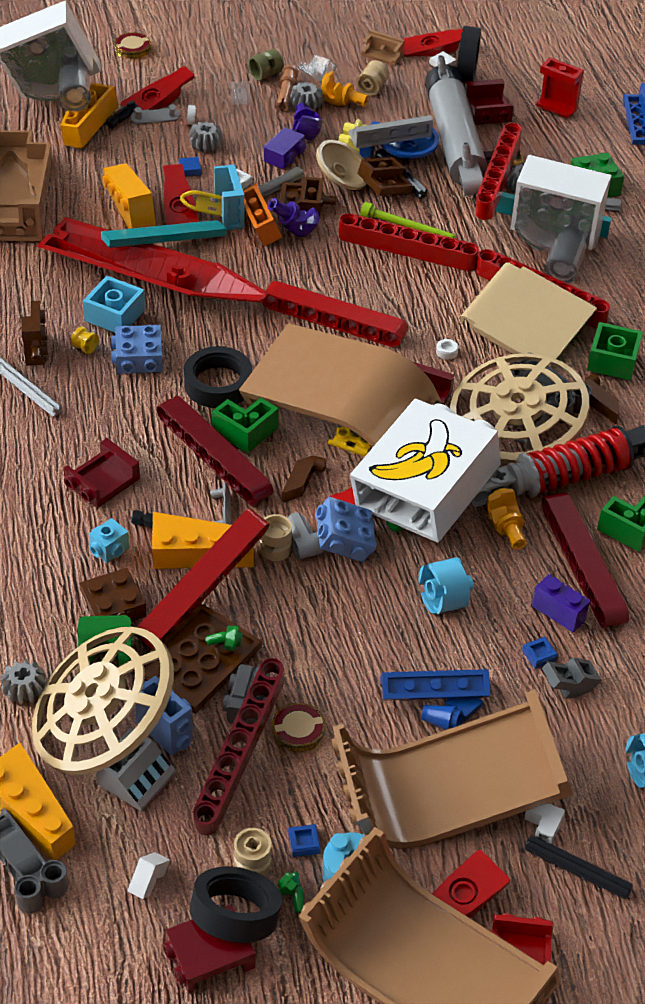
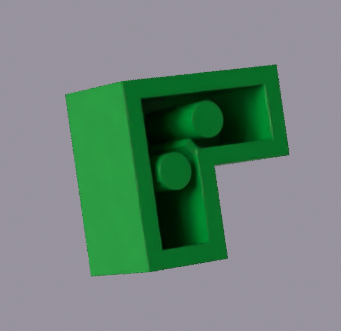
[212,398,279,453]
[597,495,645,552]

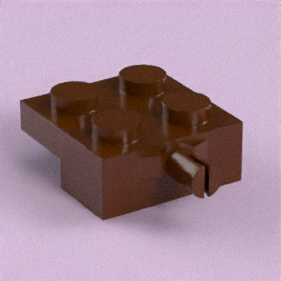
[357,157,413,196]
[280,177,337,216]
[21,301,48,366]
[79,567,147,627]

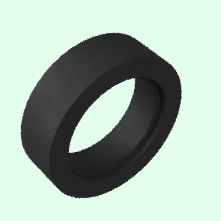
[457,26,481,84]
[184,346,253,408]
[189,866,282,943]

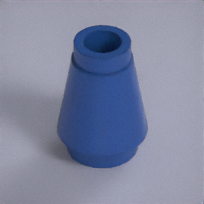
[421,705,463,730]

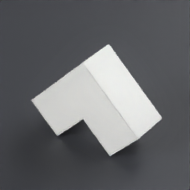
[524,803,565,844]
[127,852,170,899]

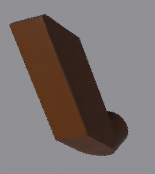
[584,374,619,424]
[282,456,327,502]

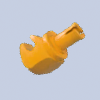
[321,71,369,107]
[486,488,527,550]

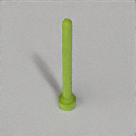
[360,201,456,239]

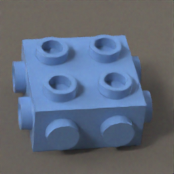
[111,325,163,374]
[316,496,377,562]
[135,675,193,756]

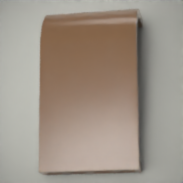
[239,323,442,447]
[331,689,573,848]
[299,827,561,1004]

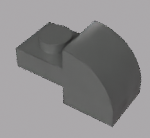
[542,657,602,698]

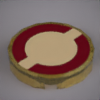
[114,32,152,59]
[272,703,326,752]

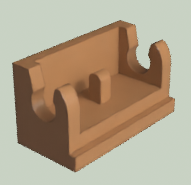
[361,29,405,66]

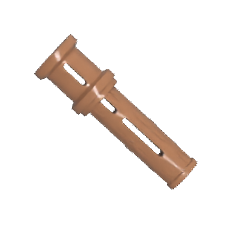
[276,65,299,112]

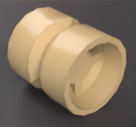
[356,60,389,96]
[260,514,292,561]
[234,828,272,877]

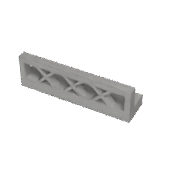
[349,115,433,149]

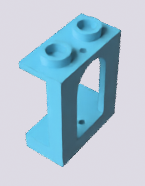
[214,164,244,230]

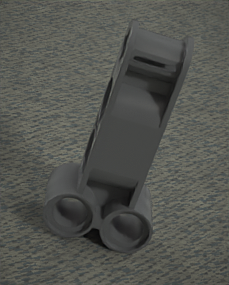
[510,353,592,423]
[0,808,69,914]

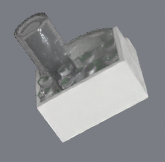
[0,0,101,111]
[510,155,611,284]

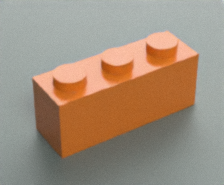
[243,184,282,246]

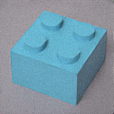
[83,276,146,333]

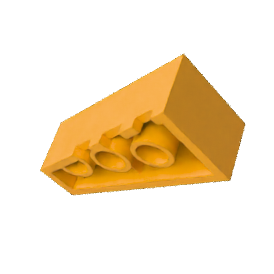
[60,82,118,148]
[102,163,156,229]
[152,512,254,569]
[0,742,76,860]

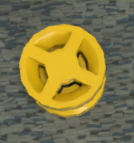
[71,326,99,354]

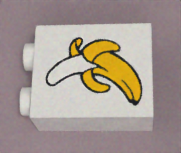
[350,399,501,543]

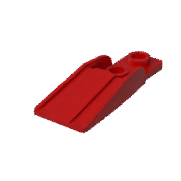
[403,26,474,57]
[120,66,195,110]
[163,164,199,225]
[432,850,510,919]

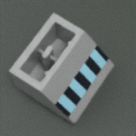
[96,728,176,812]

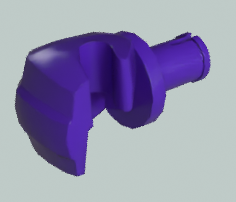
[292,103,322,141]
[268,198,320,237]

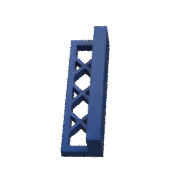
[623,83,645,145]
[379,669,490,701]

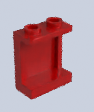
[536,57,584,118]
[491,914,553,1001]

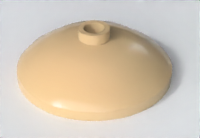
[316,140,367,190]

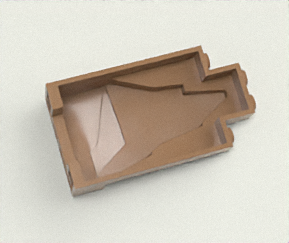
[0,130,52,241]

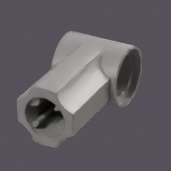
[288,512,323,560]

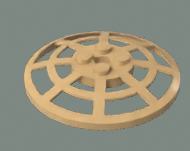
[450,353,590,464]
[32,627,174,775]

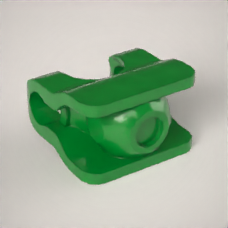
[78,615,133,670]

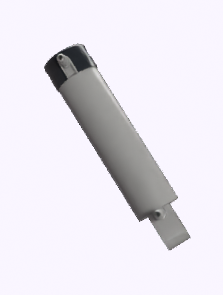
[425,55,488,196]

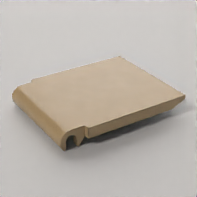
[460,263,597,367]

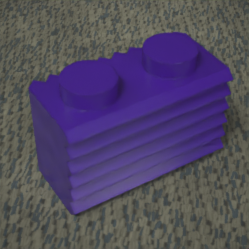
[264,127,307,169]
[532,574,590,632]

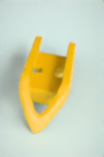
[180,190,222,217]
[328,427,371,457]

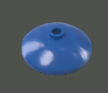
[381,120,439,159]

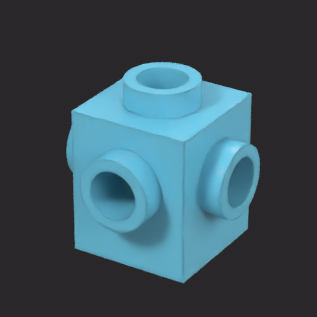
[89,518,130,563]

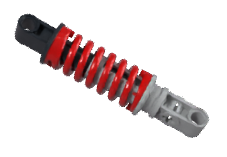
[471,425,645,507]

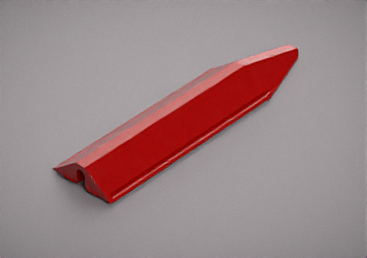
[36,217,267,303]

